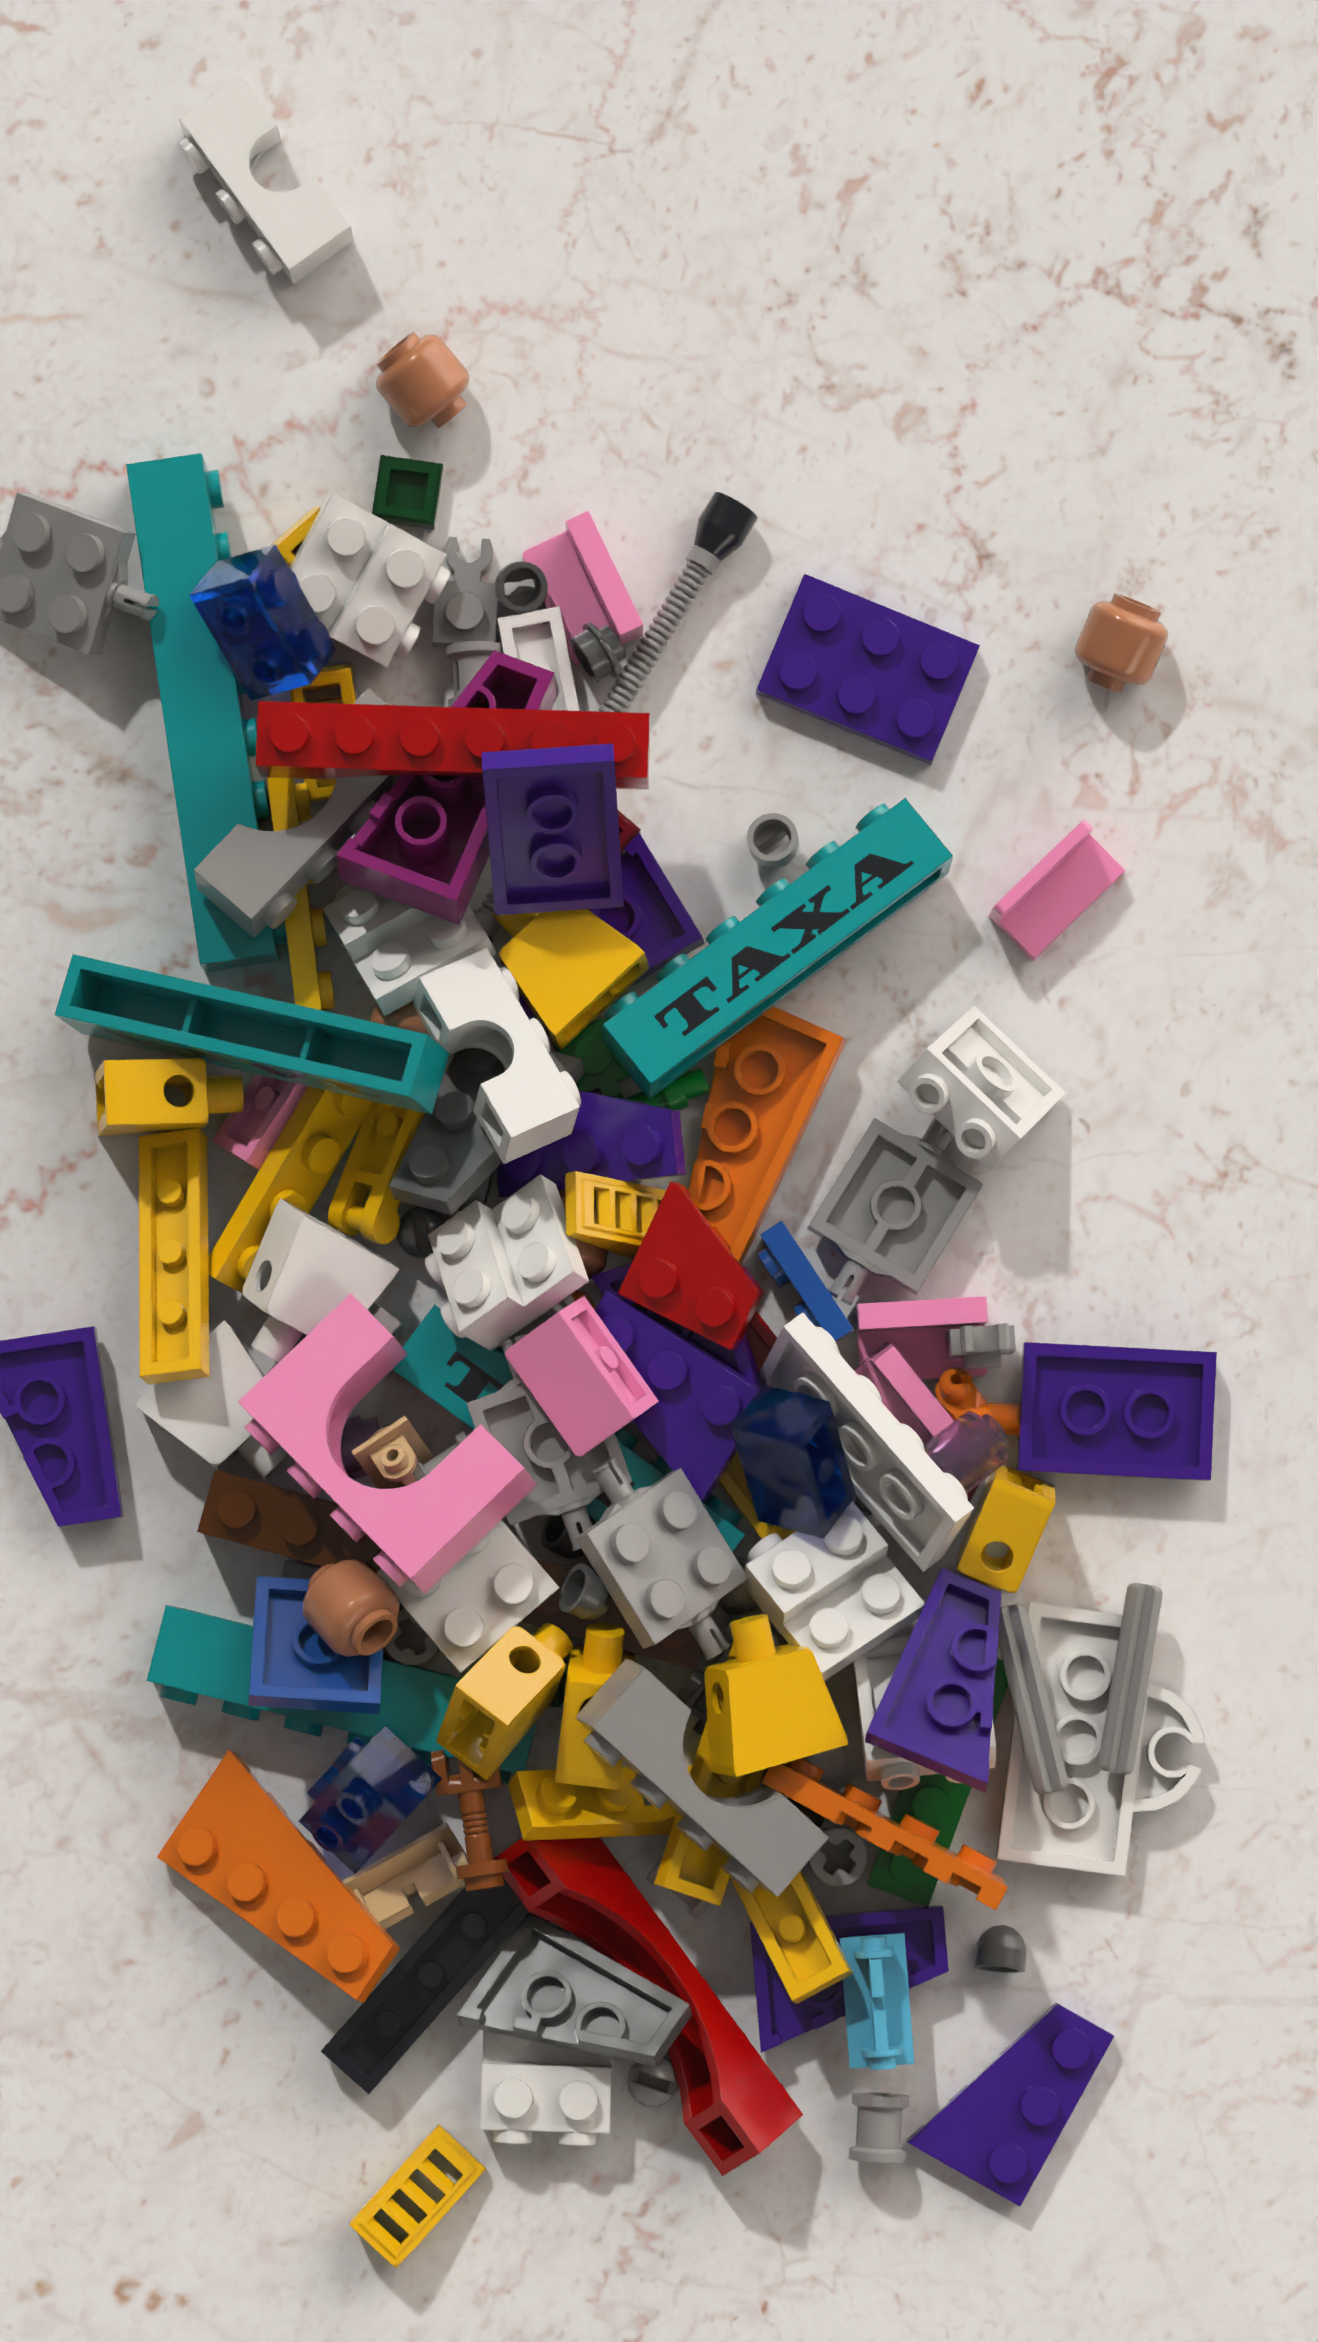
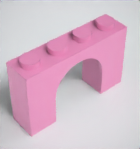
[238,1293,537,1594]

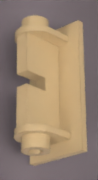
[351,1416,434,1489]
[342,1822,468,1929]

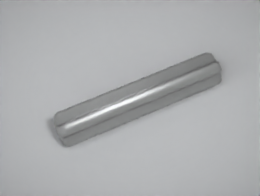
[1098,1583,1163,1775]
[998,1603,1069,1794]

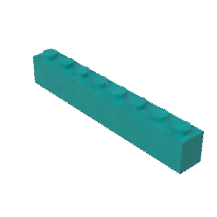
[126,453,287,972]

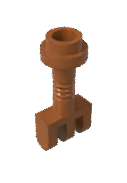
[431,1750,509,1892]

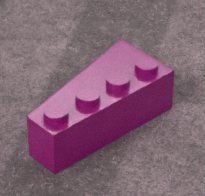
[336,650,556,925]

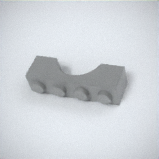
[194,688,402,938]
[575,1658,829,1897]

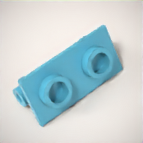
[840,1933,915,2070]

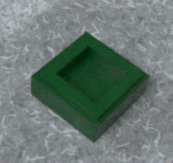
[372,455,444,530]

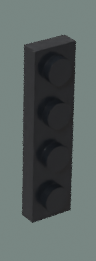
[321,1855,529,2094]

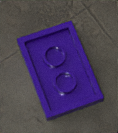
[756,574,980,765]
[482,744,624,915]
[1017,1342,1217,1481]

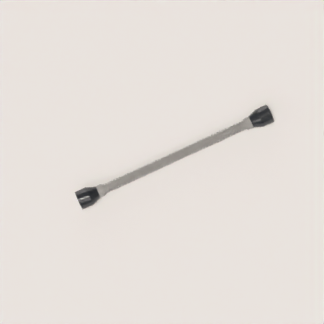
[473,492,758,943]

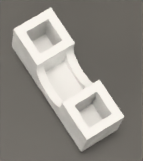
[178,75,354,285]
[413,948,581,1164]

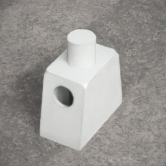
[243,1198,399,1363]
[134,1320,289,1479]

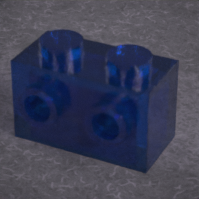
[189,544,336,701]
[731,1385,856,1539]
[298,1726,442,1874]

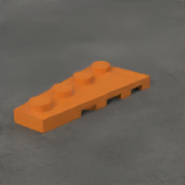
[688,1006,846,1266]
[157,1750,400,2003]
[761,1758,1008,1911]

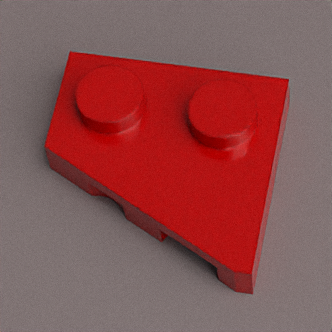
[618,1181,764,1351]

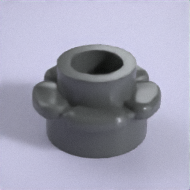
[570,622,626,683]

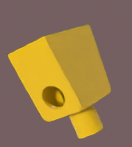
[493,909,649,1050]
[95,1058,244,1136]
[956,1461,1056,1594]
[704,1614,848,1777]
[555,1622,635,1790]
[436,1623,572,1780]

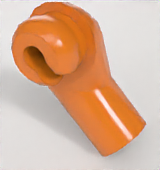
[935,1368,1021,1436]

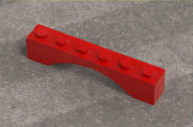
[256,701,651,789]
[494,1837,803,2176]

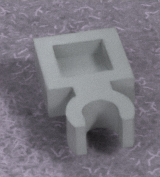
[432,537,499,647]
[946,1323,1016,1369]

